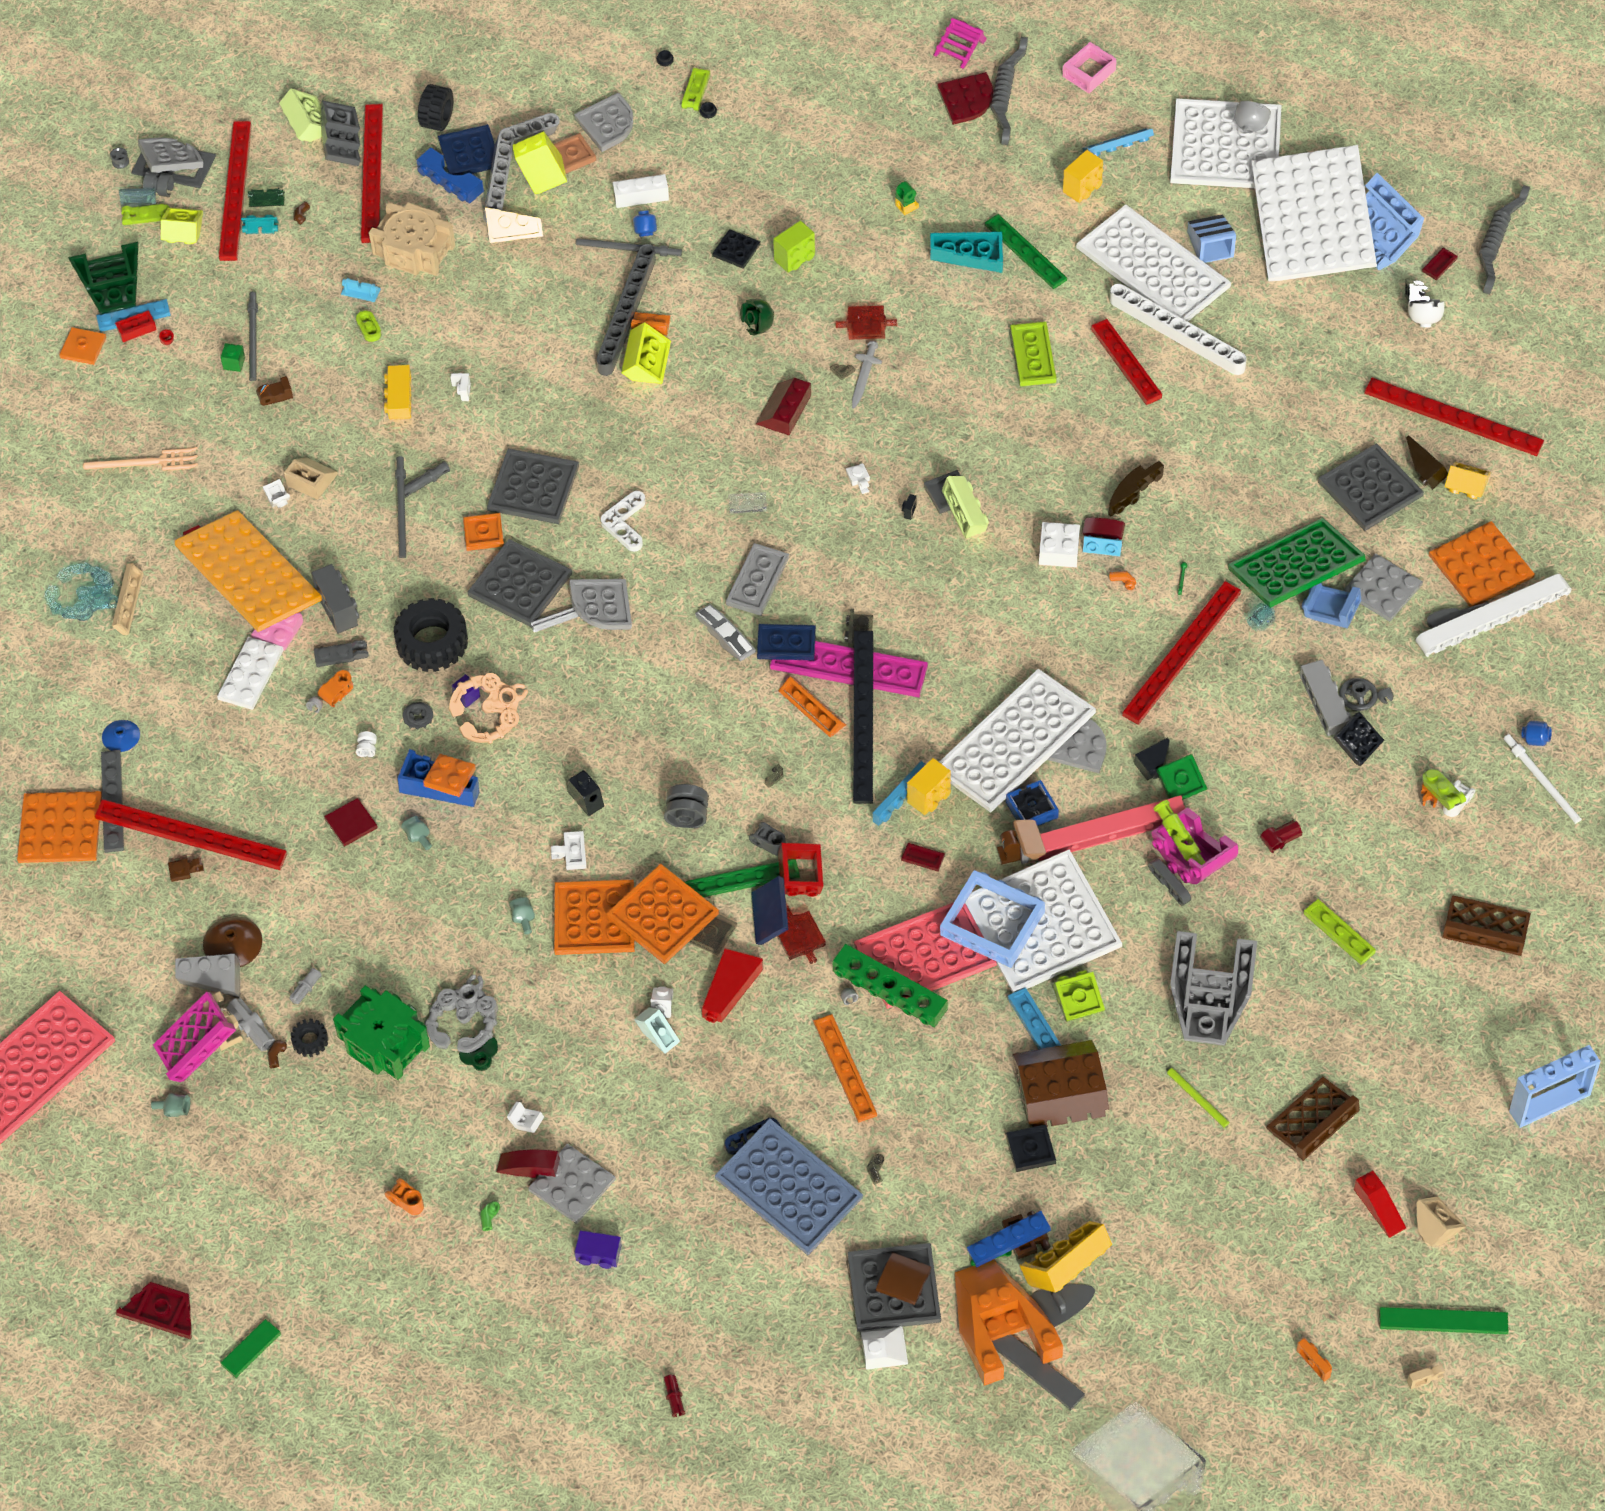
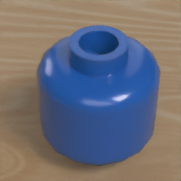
[633,210,657,237]
[1522,721,1552,746]

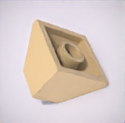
[1417,1197,1466,1247]

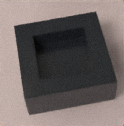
[902,494,917,520]

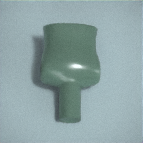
[401,816,432,850]
[509,897,535,935]
[151,1093,191,1117]

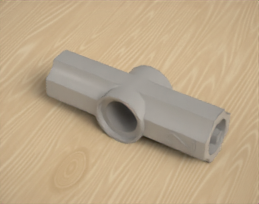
[226,998,275,1051]

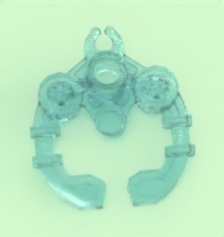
[45,562,118,621]

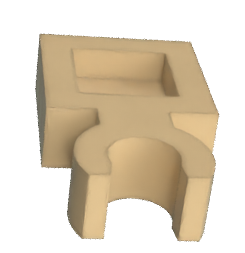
[1407,1364,1446,1389]

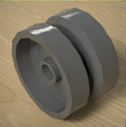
[664,784,709,828]

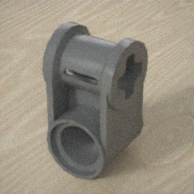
[749,822,786,856]

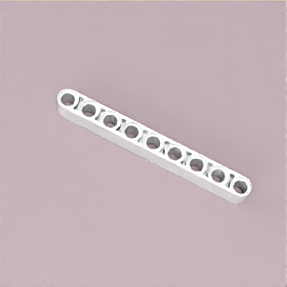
[1110,284,1246,375]
[1416,574,1571,657]

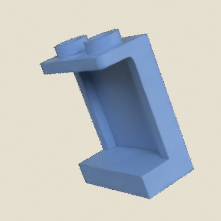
[1302,583,1361,629]

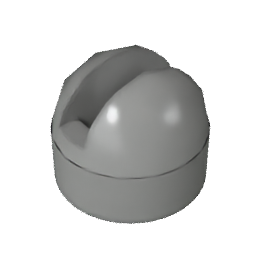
[306,696,323,713]
[841,988,858,1005]

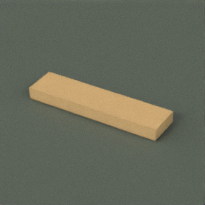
[112,563,144,635]

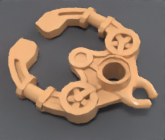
[448,673,528,744]

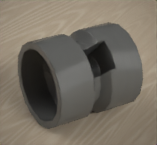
[143,171,174,197]

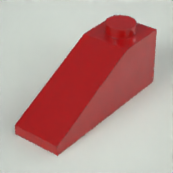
[1354,1170,1406,1238]

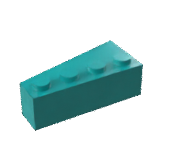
[930,232,1003,273]

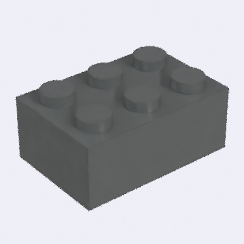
[311,564,360,634]

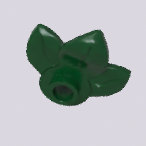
[459,1037,498,1071]

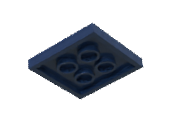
[438,124,495,175]

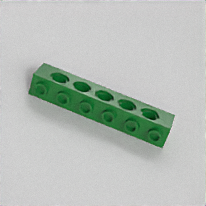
[832,944,948,1028]

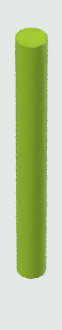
[1167,1068,1230,1128]

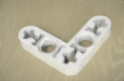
[601,491,645,552]

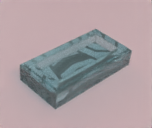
[119,188,157,207]

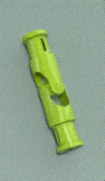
[1153,800,1206,865]

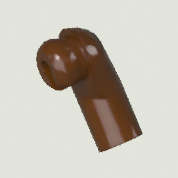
[293,201,310,225]

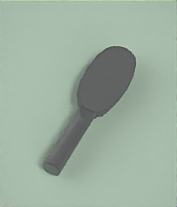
[1427,602,1489,628]

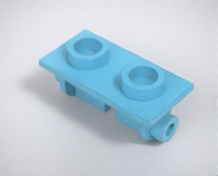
[341,278,381,302]
[1083,535,1122,556]

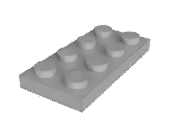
[726,543,789,616]

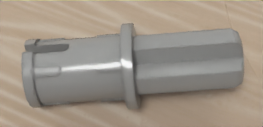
[289,968,322,1004]

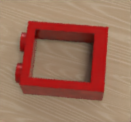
[778,843,824,897]

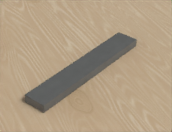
[992,1334,1085,1410]

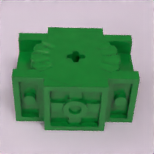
[333,985,430,1080]

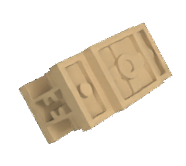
[369,202,455,276]

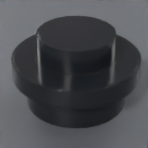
[656,50,674,67]
[700,102,717,119]

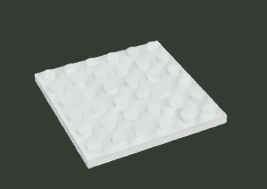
[1170,98,1281,188]
[965,849,1122,993]

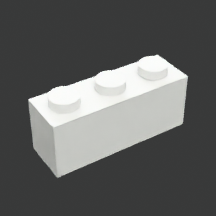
[613,174,669,208]

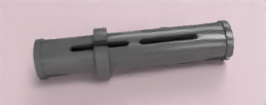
[405,461,450,498]

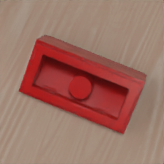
[115,310,157,342]

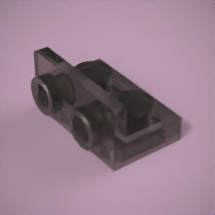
[845,608,873,648]

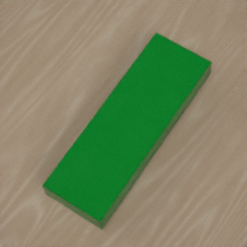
[220,1319,281,1378]

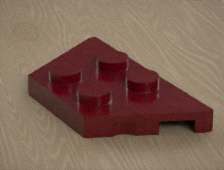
[116,1282,192,1340]

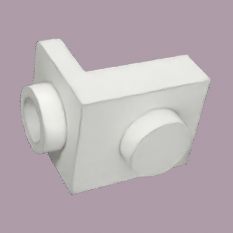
[263,479,290,508]
[651,987,673,1018]
[507,1102,544,1133]

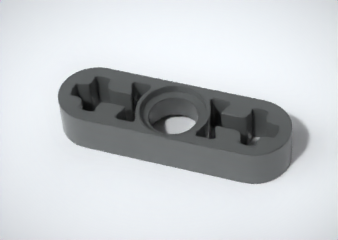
[1148,858,1191,906]

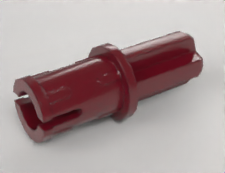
[664,1374,686,1417]

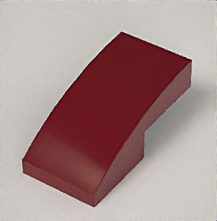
[1083,518,1125,540]

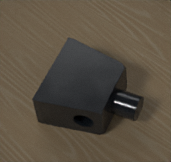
[567,770,605,817]

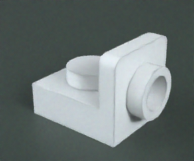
[451,373,471,401]

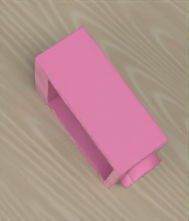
[1062,42,1116,93]

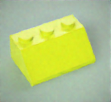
[621,322,671,384]

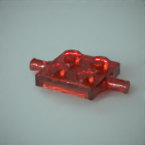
[836,305,897,340]
[777,906,826,964]

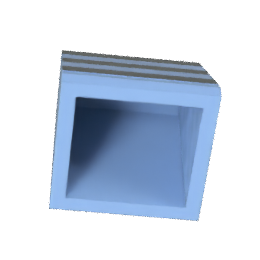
[1187,214,1236,263]

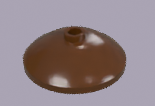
[203,916,263,967]

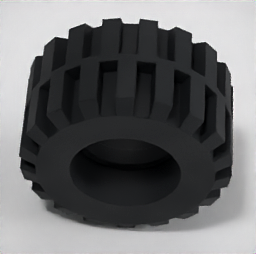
[418,84,454,131]

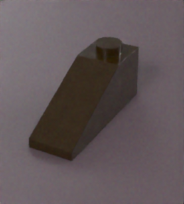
[1406,435,1448,490]

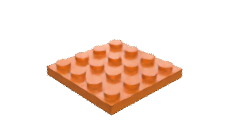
[1429,521,1535,607]
[17,791,102,863]
[606,864,719,965]
[554,880,635,955]

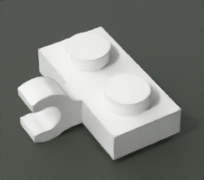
[551,831,586,870]

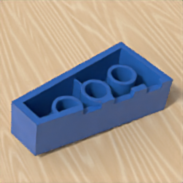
[398,749,480,807]

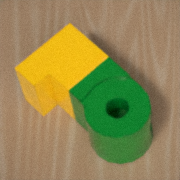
[895,181,919,215]

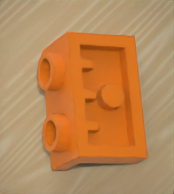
[631,312,671,336]

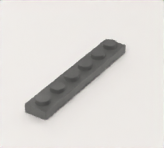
[101,750,124,853]

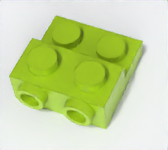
[1053,970,1105,1022]

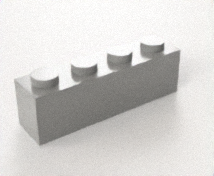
[1299,660,1351,736]

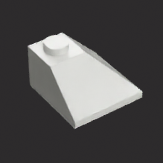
[860,1326,908,1369]

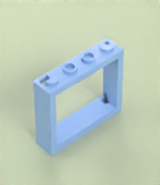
[940,870,1045,968]
[1509,1045,1600,1128]

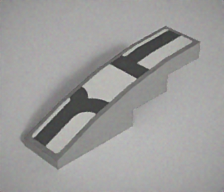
[695,604,756,662]

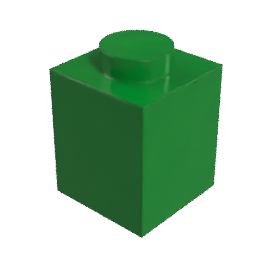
[221,343,245,372]

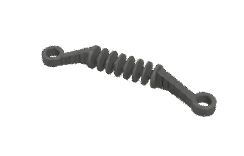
[990,36,1028,146]
[1479,185,1530,295]

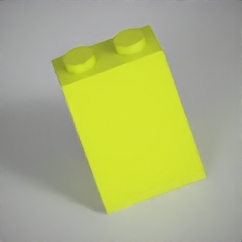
[512,131,567,194]

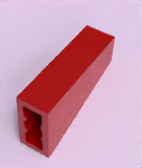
[702,948,763,1023]

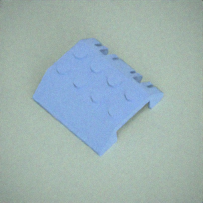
[1365,173,1424,270]

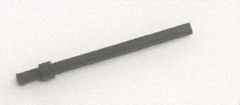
[576,238,682,257]
[247,292,258,381]
[395,456,406,558]

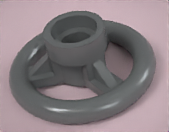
[1339,678,1378,711]

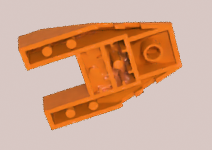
[955,1259,1063,1386]

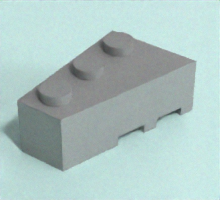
[175,954,240,998]

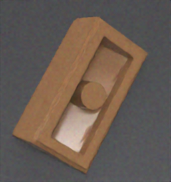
[1013,820,1046,860]

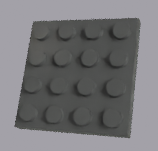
[1318,443,1424,531]
[487,448,579,524]
[468,539,572,627]
[848,1243,941,1332]

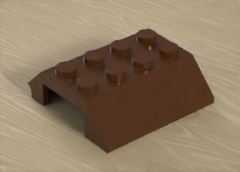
[1012,1040,1109,1127]

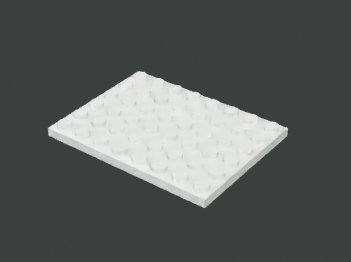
[1252,145,1377,281]

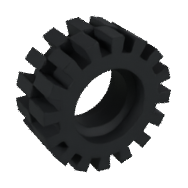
[291,1019,329,1057]

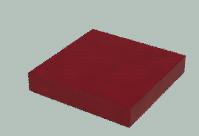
[324,798,378,847]

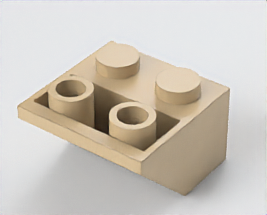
[284,458,338,500]

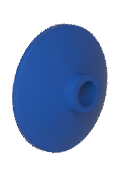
[102,720,140,752]

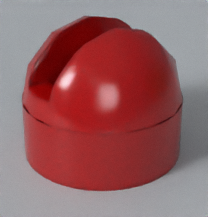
[159,329,174,345]

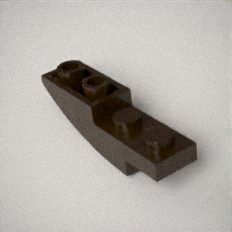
[1108,461,1164,517]

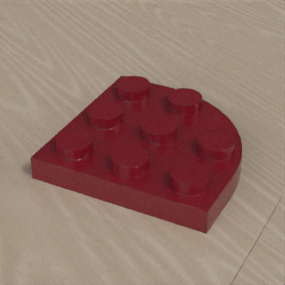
[937,72,994,125]

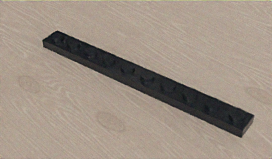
[853,631,874,804]

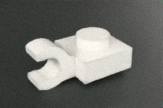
[846,463,870,494]

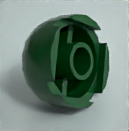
[740,298,774,336]

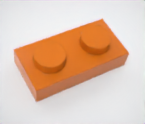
[1296,1338,1332,1382]

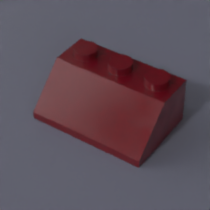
[756,378,811,436]

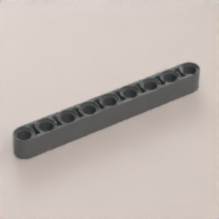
[597,244,656,376]

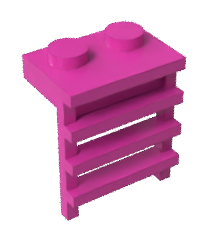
[934,18,987,69]

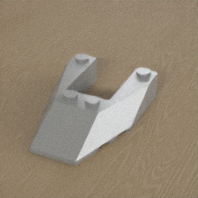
[1170,931,1257,1046]

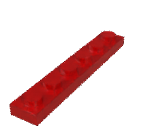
[1091,319,1162,405]

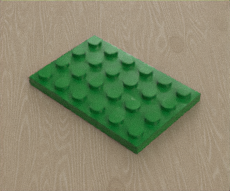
[1228,518,1366,608]

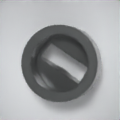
[1377,687,1394,704]

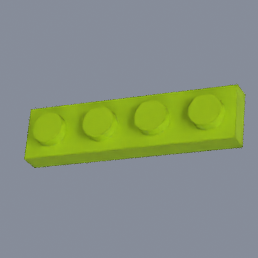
[1304,899,1376,965]

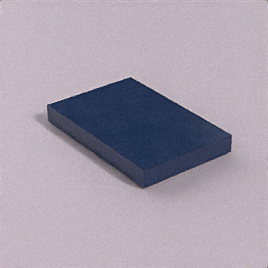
[757,624,816,660]
[751,876,788,945]

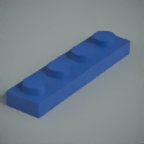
[967,1211,1051,1268]

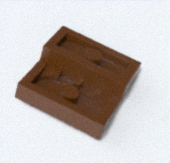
[876,1253,931,1305]

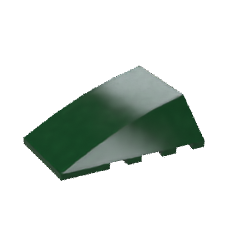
[68,242,139,315]

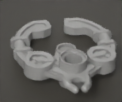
[424,975,498,1053]

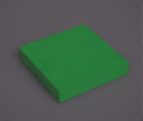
[1156,754,1208,800]

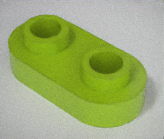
[356,311,381,342]

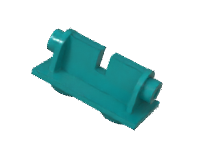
[241,215,279,234]

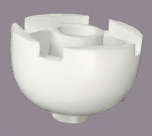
[1408,299,1445,327]

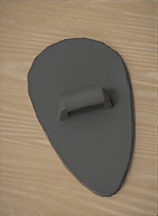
[1030,1284,1095,1327]

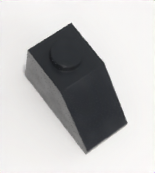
[1134,737,1170,781]

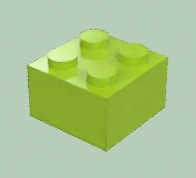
[773,220,815,273]

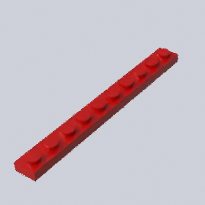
[361,104,383,243]
[219,121,252,261]
[1364,377,1544,457]
[1122,581,1241,725]
[95,799,287,870]

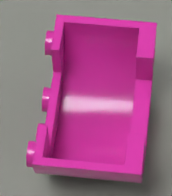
[1151,807,1238,884]

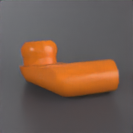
[1109,571,1136,590]

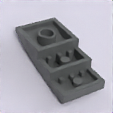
[321,100,361,166]

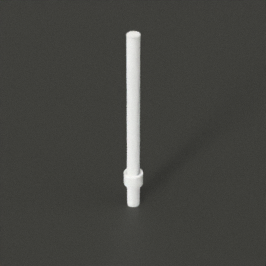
[1504,734,1581,824]

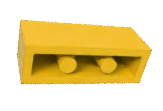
[384,365,411,419]

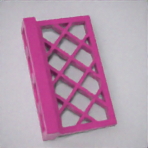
[153,992,236,1083]

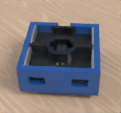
[1006,780,1059,827]

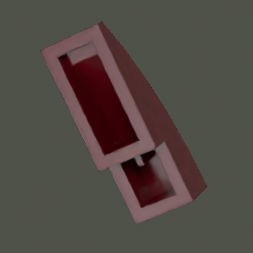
[496,1149,560,1178]

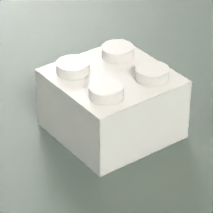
[1039,522,1080,567]

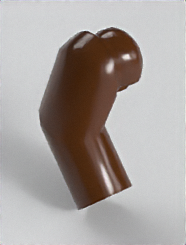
[267,1040,287,1069]

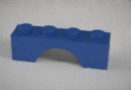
[416,147,484,204]

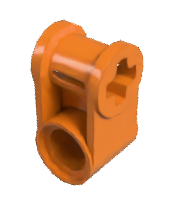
[318,670,354,707]
[385,1178,424,1215]

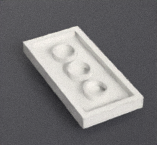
[217,637,284,710]

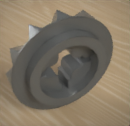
[403,702,434,730]

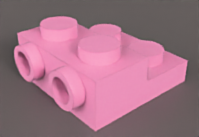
[251,612,303,650]

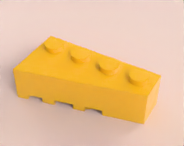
[1020,1221,1112,1293]

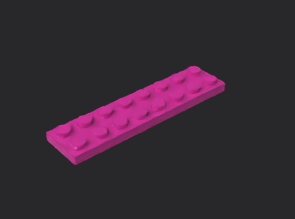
[770,641,928,698]

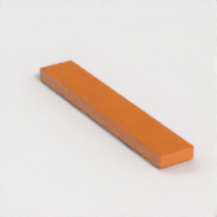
[813,1014,877,1123]

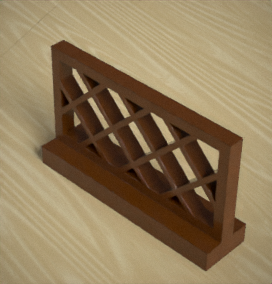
[1442,895,1531,956]
[1266,1077,1360,1161]

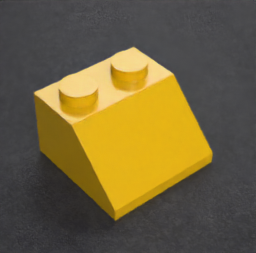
[1445,462,1491,499]

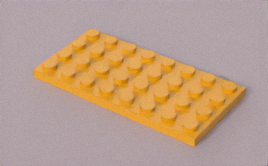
[174,510,322,632]

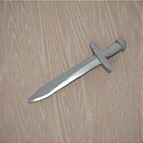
[852,340,882,409]

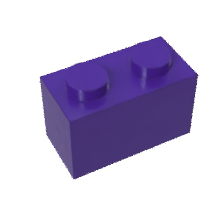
[575,1230,622,1269]

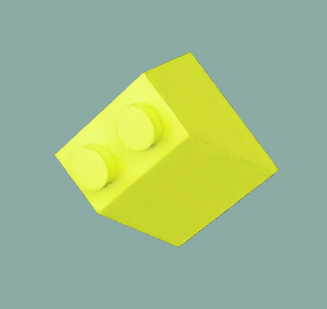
[161,208,203,244]

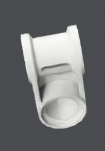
[1442,780,1475,817]

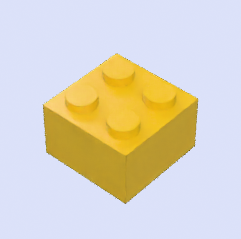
[1063,150,1103,203]
[907,758,951,815]

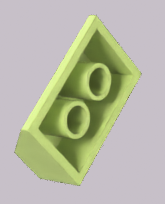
[279,88,322,142]
[942,476,989,539]

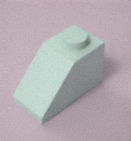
[634,1007,680,1054]

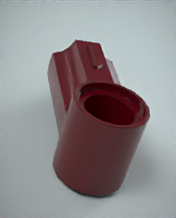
[1260,820,1303,853]

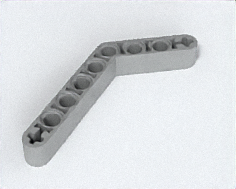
[483,113,560,223]

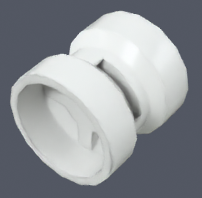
[356,731,377,757]

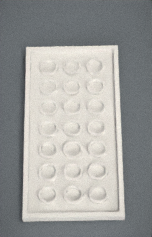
[1076,205,1231,322]
[939,669,1096,813]

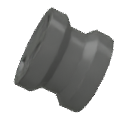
[110,147,129,169]

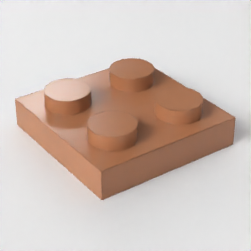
[554,133,596,174]

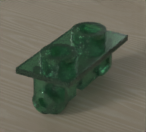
[248,188,285,207]

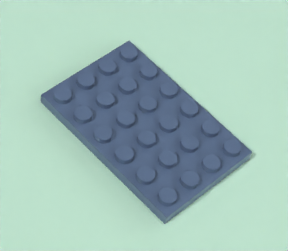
[715,1119,863,1255]

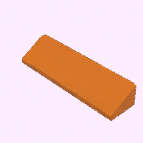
[778,676,847,737]

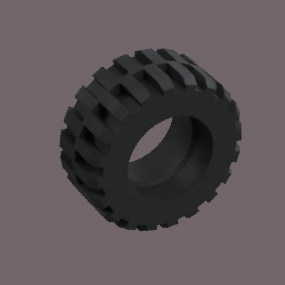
[394,598,468,672]

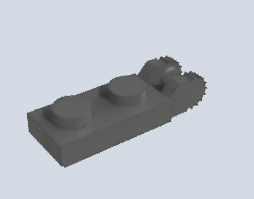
[314,640,369,667]

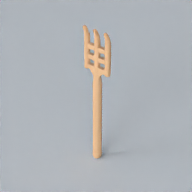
[83,447,198,471]

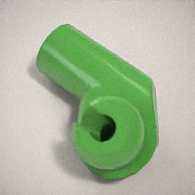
[480,1201,500,1231]

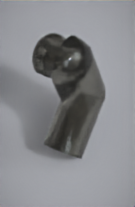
[866,1153,885,1185]

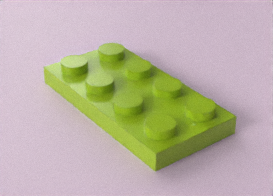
[1010,322,1057,387]

